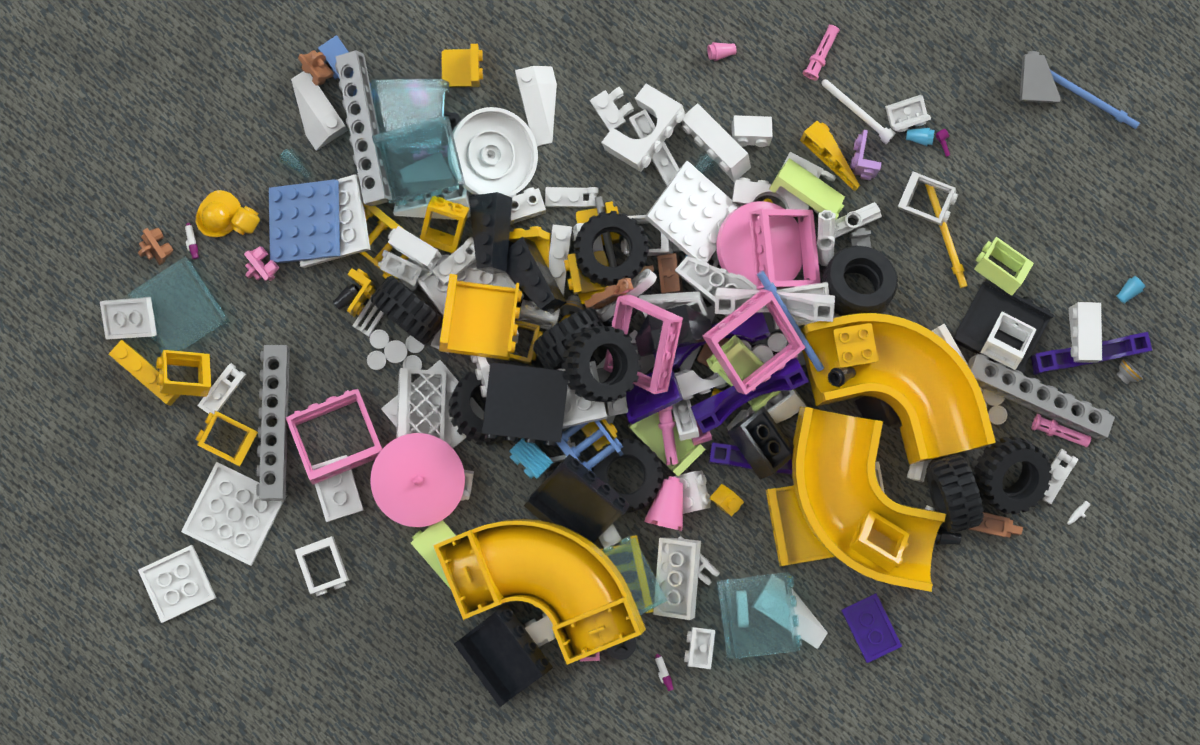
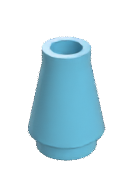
[906,128,935,146]
[1116,276,1145,304]

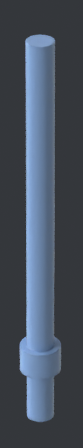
[1050,70,1140,129]
[757,270,824,372]

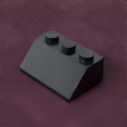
[727,406,793,480]

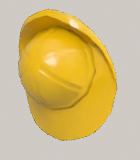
[196,190,241,237]

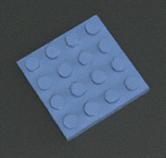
[269,179,340,263]

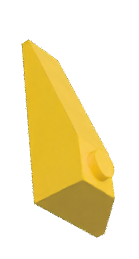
[800,121,860,191]

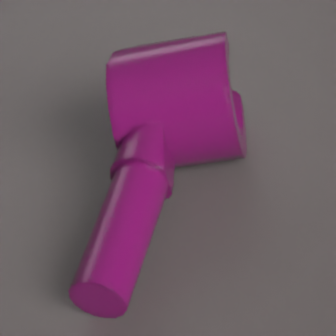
[936,129,950,156]

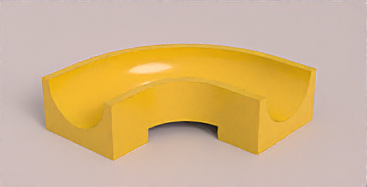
[800,313,996,465]
[792,407,946,592]
[433,519,646,665]

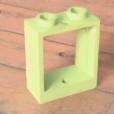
[974,237,1034,296]

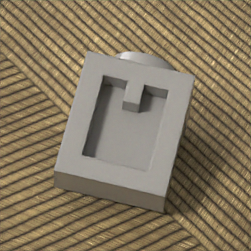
[850,228,871,248]

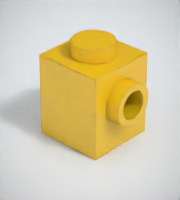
[709,484,744,517]

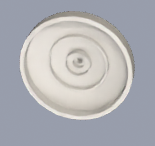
[448,107,538,196]

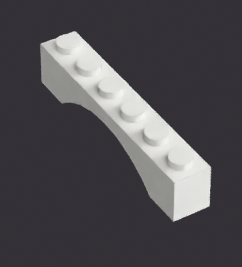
[715,288,835,322]

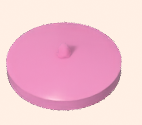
[716,201,803,290]
[370,433,465,527]

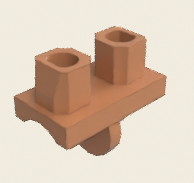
[298,50,334,85]
[138,228,173,265]

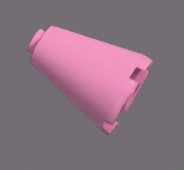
[644,476,683,531]

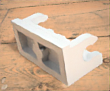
[378,250,422,285]

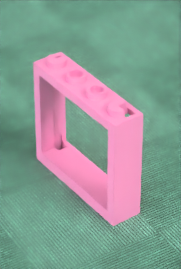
[749,209,821,289]
[703,289,805,395]
[604,294,683,394]
[286,389,382,485]

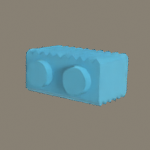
[509,438,553,479]

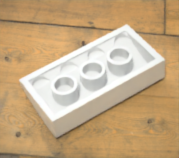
[653,537,701,620]

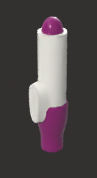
[185,223,199,259]
[655,654,674,691]

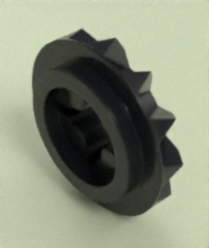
[606,637,636,660]

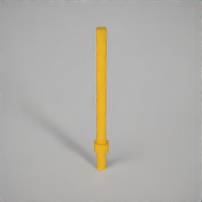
[925,184,968,288]

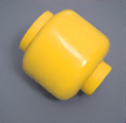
[231,206,260,235]

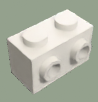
[731,115,772,147]
[509,187,546,225]

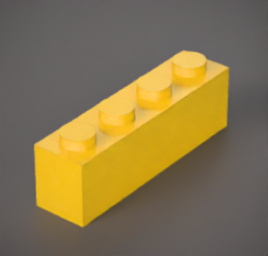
[109,340,180,406]

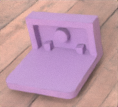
[850,130,881,180]

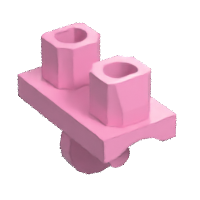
[244,246,279,281]

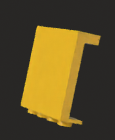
[439,274,522,360]
[766,485,834,566]

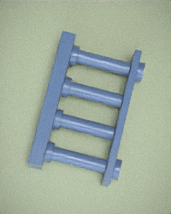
[556,420,623,471]

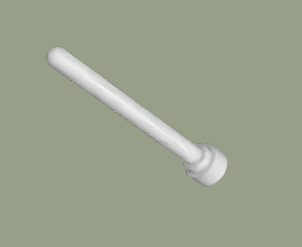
[822,79,896,144]

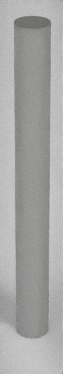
[595,196,617,267]

